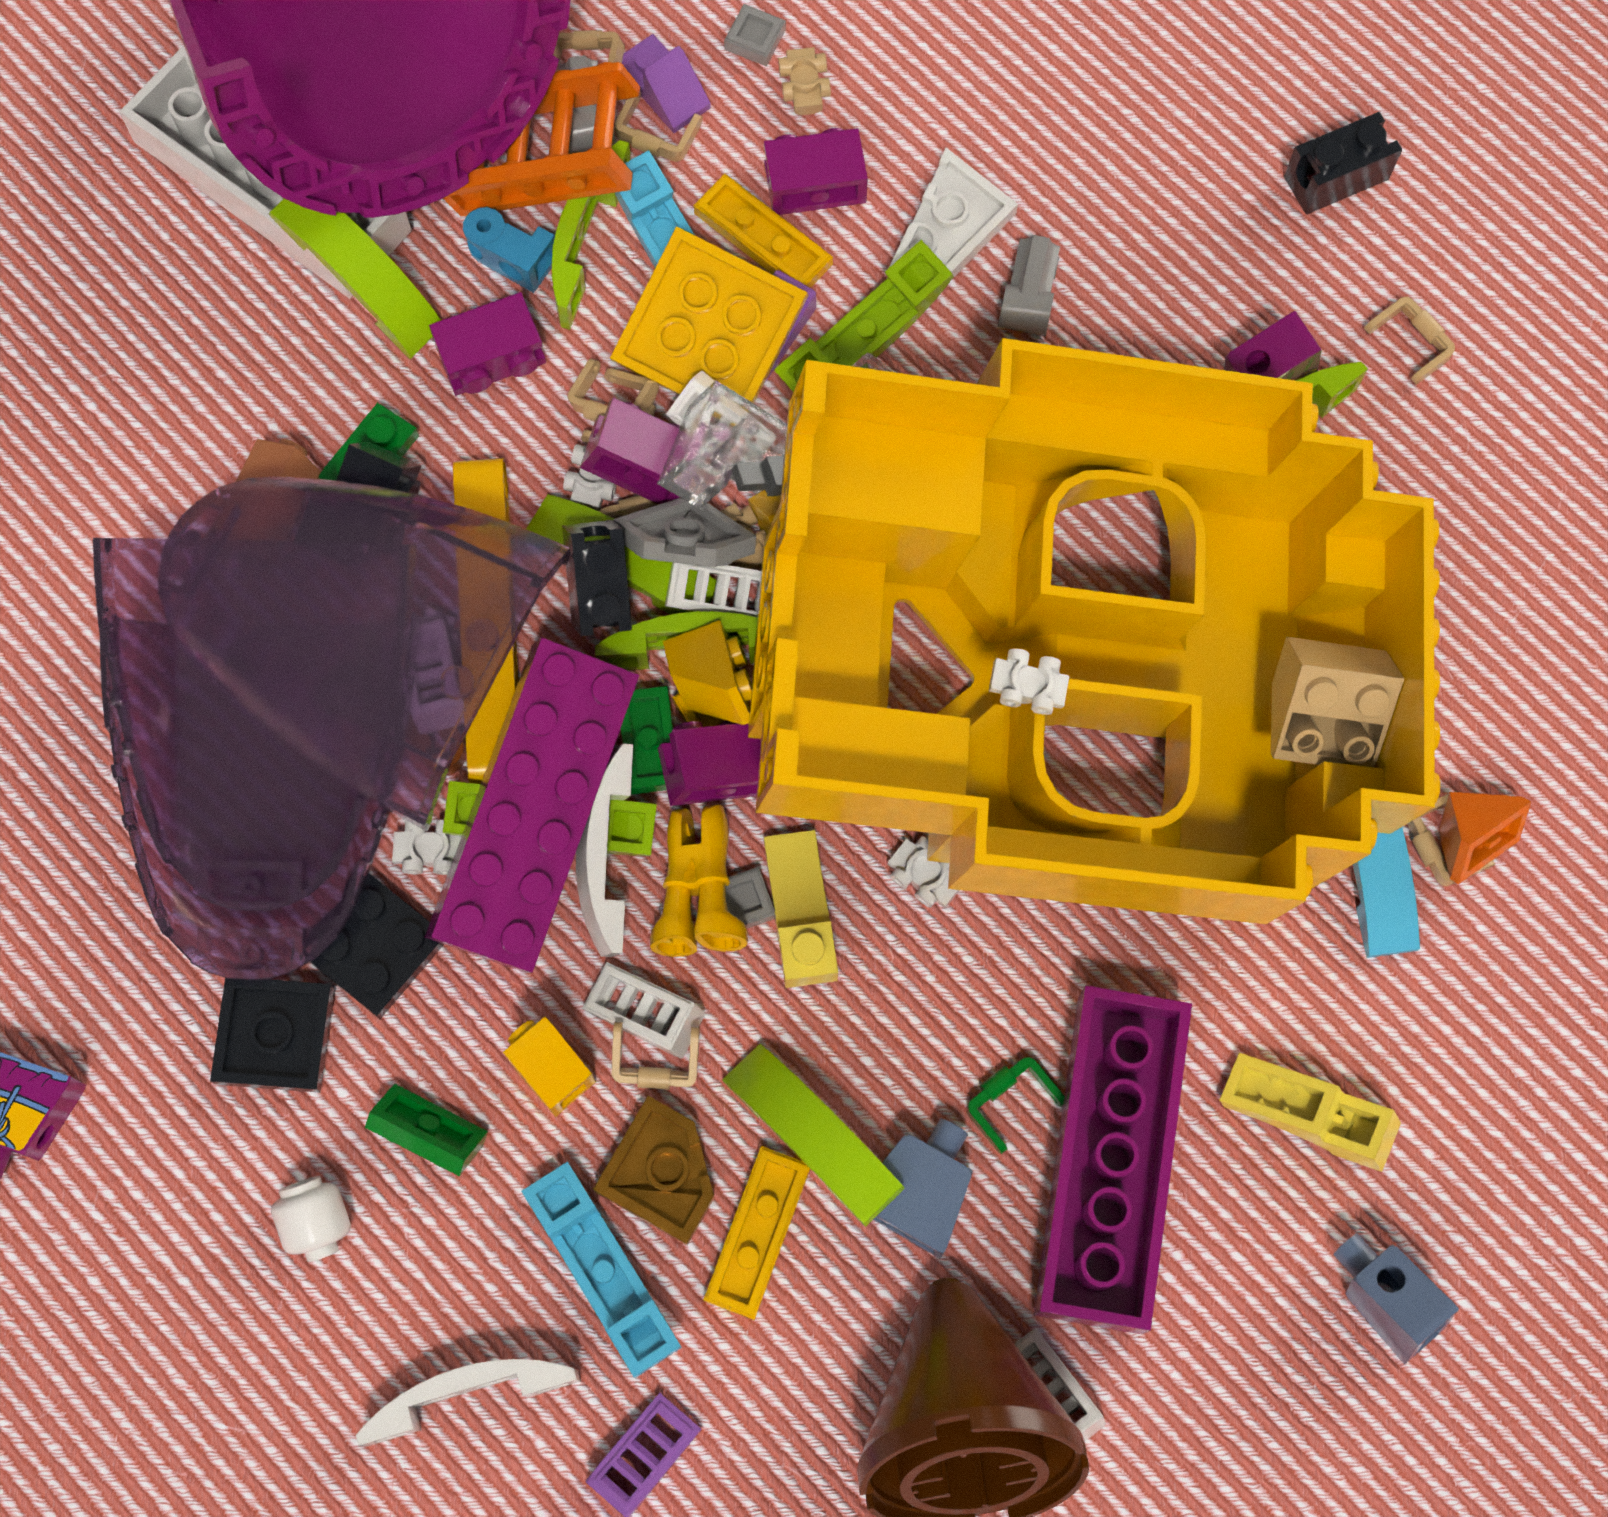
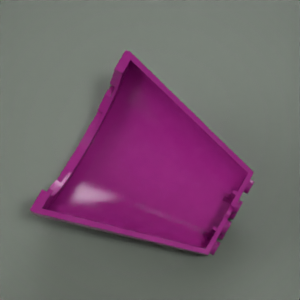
[168,0,571,218]

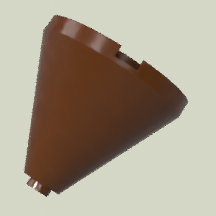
[857,1278,1089,1517]

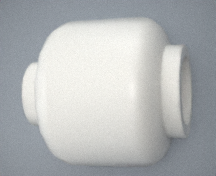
[271,1176,351,1262]

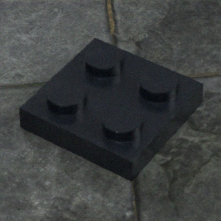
[298,872,444,1020]
[210,976,334,1093]

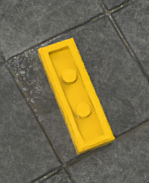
[693,173,833,288]
[703,1146,810,1321]

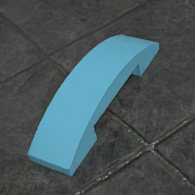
[615,150,695,268]
[1353,827,1420,958]
[521,1161,682,1378]

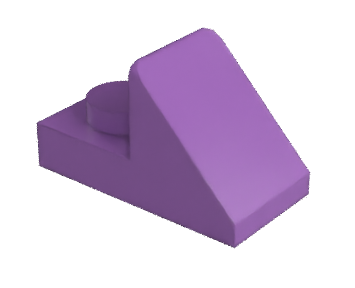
[622,34,711,133]

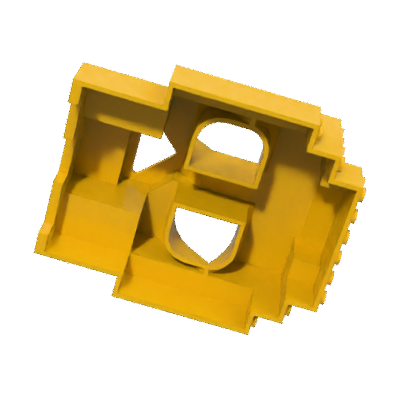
[748,338,1440,924]

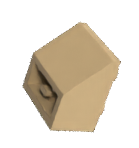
[1271,636,1404,768]

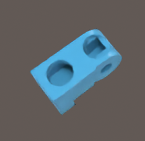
[463,207,555,293]

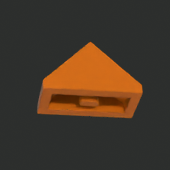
[1439,792,1531,885]

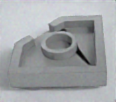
[613,494,756,567]

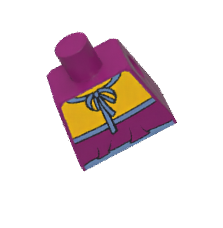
[0,1052,86,1180]

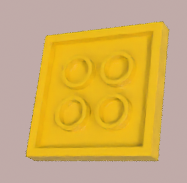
[610,226,808,426]

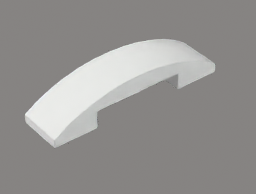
[576,743,633,957]
[356,1359,581,1447]

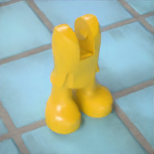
[650,804,748,957]

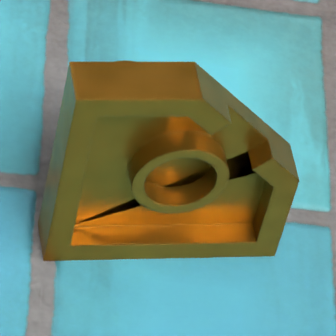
[593,1096,714,1246]

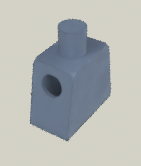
[873,1118,973,1259]
[1333,1233,1459,1364]

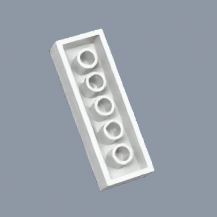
[119,45,412,299]

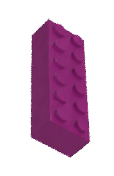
[425,637,639,973]
[1033,985,1192,1334]

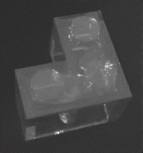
[657,380,787,509]

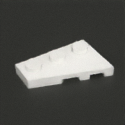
[889,148,1018,277]

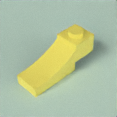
[764,830,838,988]
[1219,1053,1401,1172]

